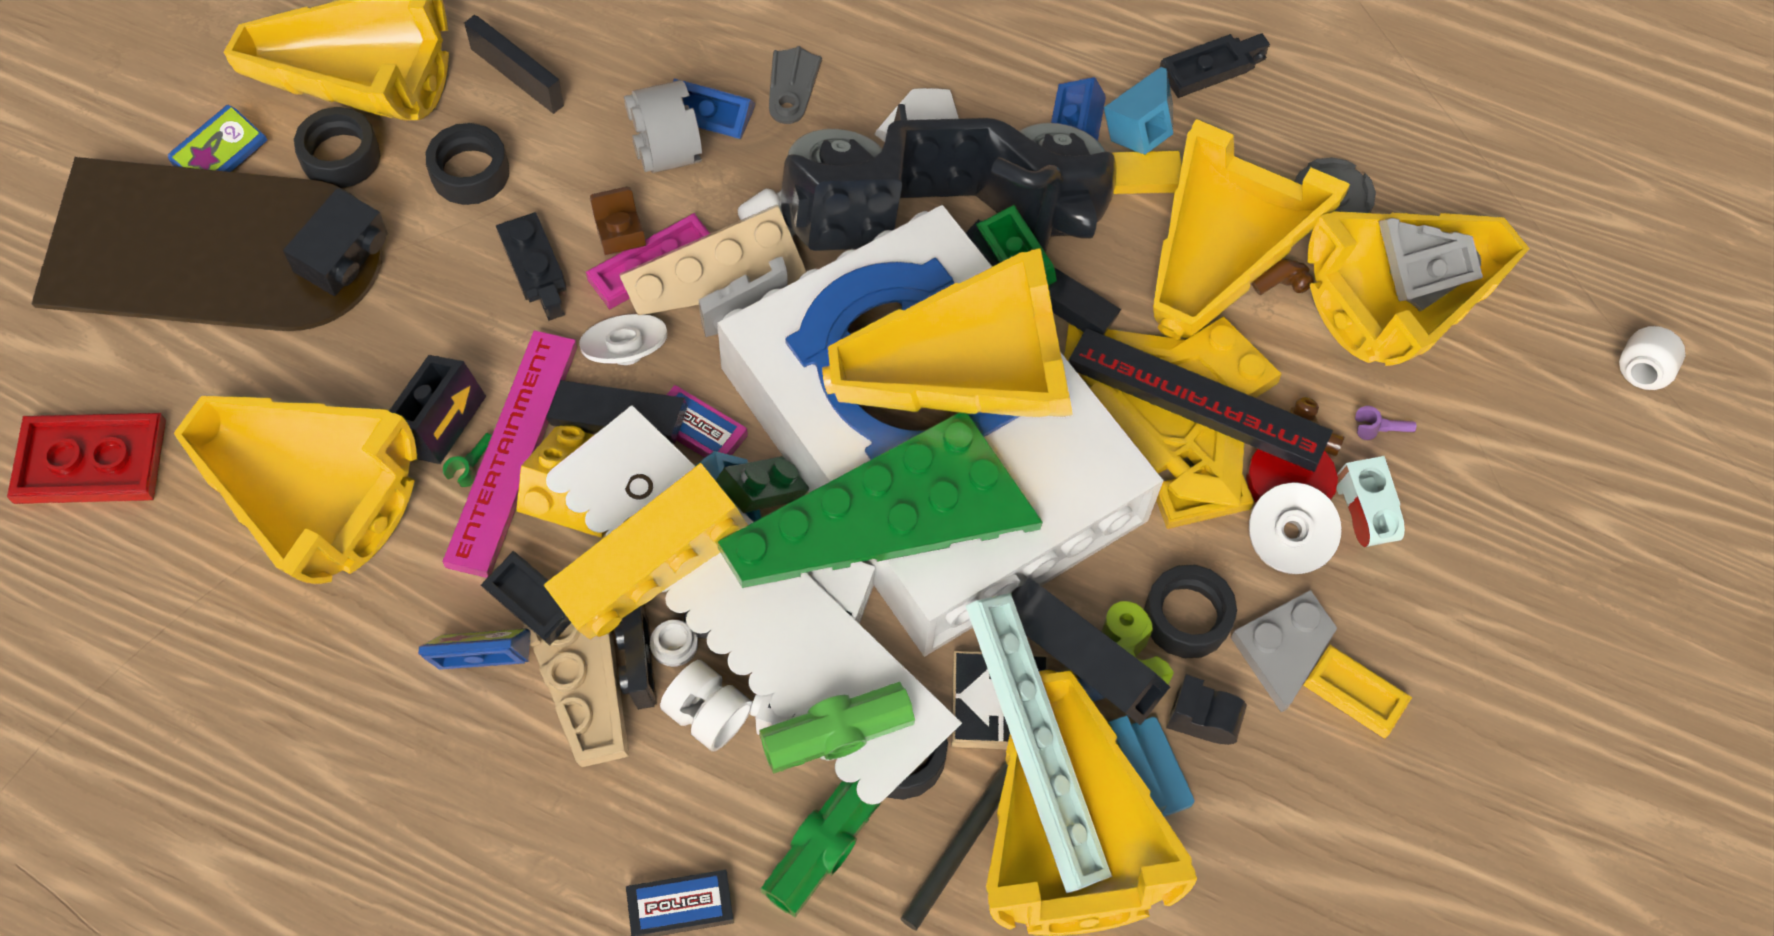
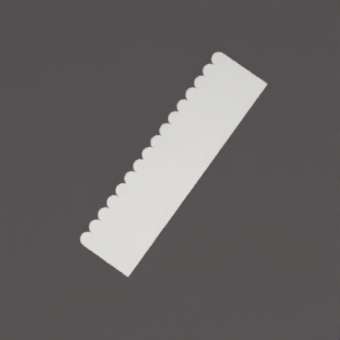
[546,405,962,805]

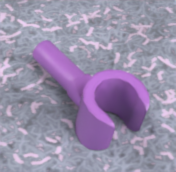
[1355,406,1416,440]

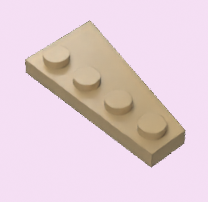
[619,205,807,315]
[523,623,629,767]

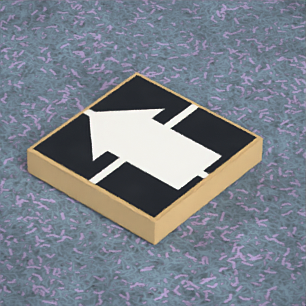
[951,651,1048,749]

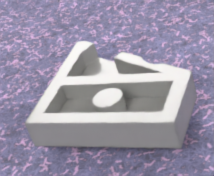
[1378,218,1483,301]
[699,257,788,337]
[1231,590,1337,712]

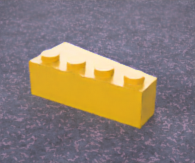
[544,463,748,640]

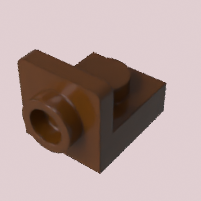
[590,186,647,255]

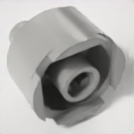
[624,80,702,173]

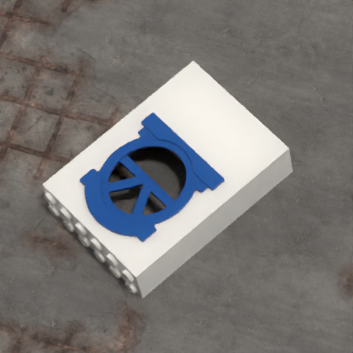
[717,205,1163,657]

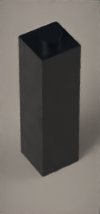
[1011,577,1170,725]

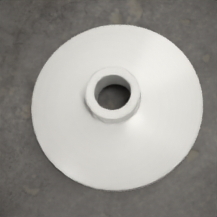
[579,314,667,365]
[1249,483,1341,574]

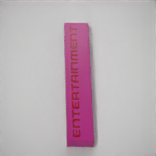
[442,330,577,578]

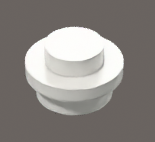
[650,620,698,667]

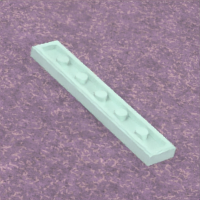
[966,593,1112,893]

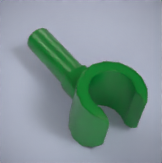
[443,433,492,487]

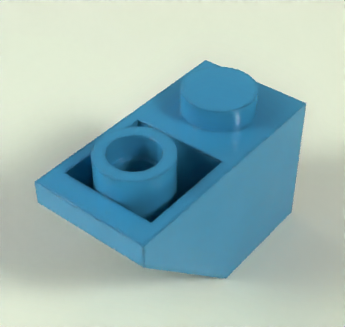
[1104,67,1173,155]

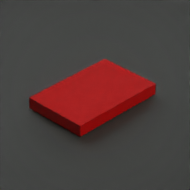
[7,413,166,504]

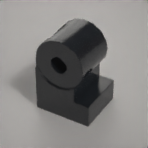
[1166,674,1247,745]

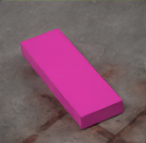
[586,213,710,310]

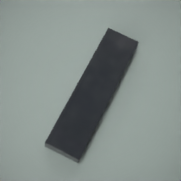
[965,219,1122,335]

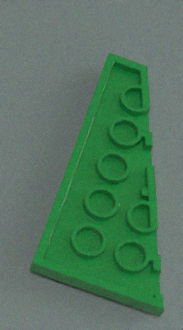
[718,413,1043,588]

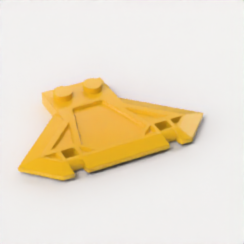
[1064,316,1282,507]

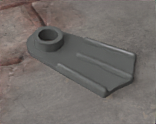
[769,46,822,124]

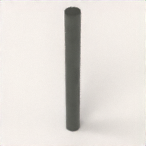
[900,760,1008,931]

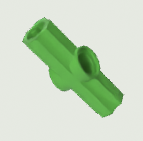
[759,682,915,774]

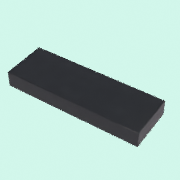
[464,15,564,114]
[546,380,688,444]

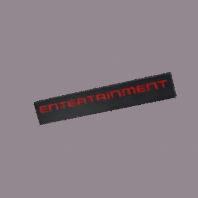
[1068,328,1333,472]

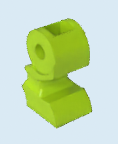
[1101,601,1174,685]

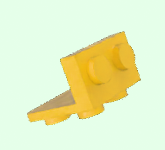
[517,426,608,538]

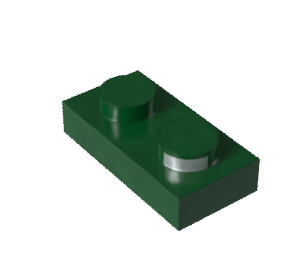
[716,456,809,513]

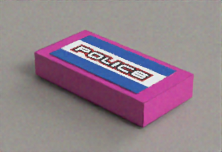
[667,385,748,458]

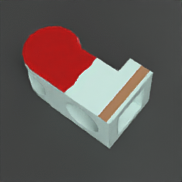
[1337,456,1405,547]

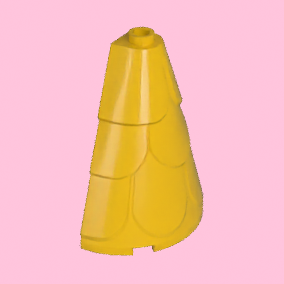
[224,0,449,121]
[1153,119,1350,340]
[1307,211,1530,366]
[822,248,1073,417]
[174,396,417,584]
[986,670,1197,936]

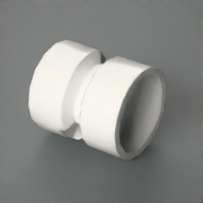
[660,660,753,751]

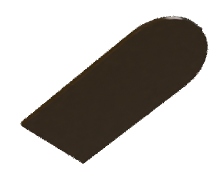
[31,157,382,331]

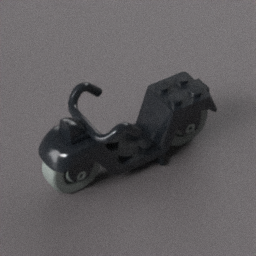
[780,104,1117,253]

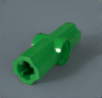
[761,779,882,918]

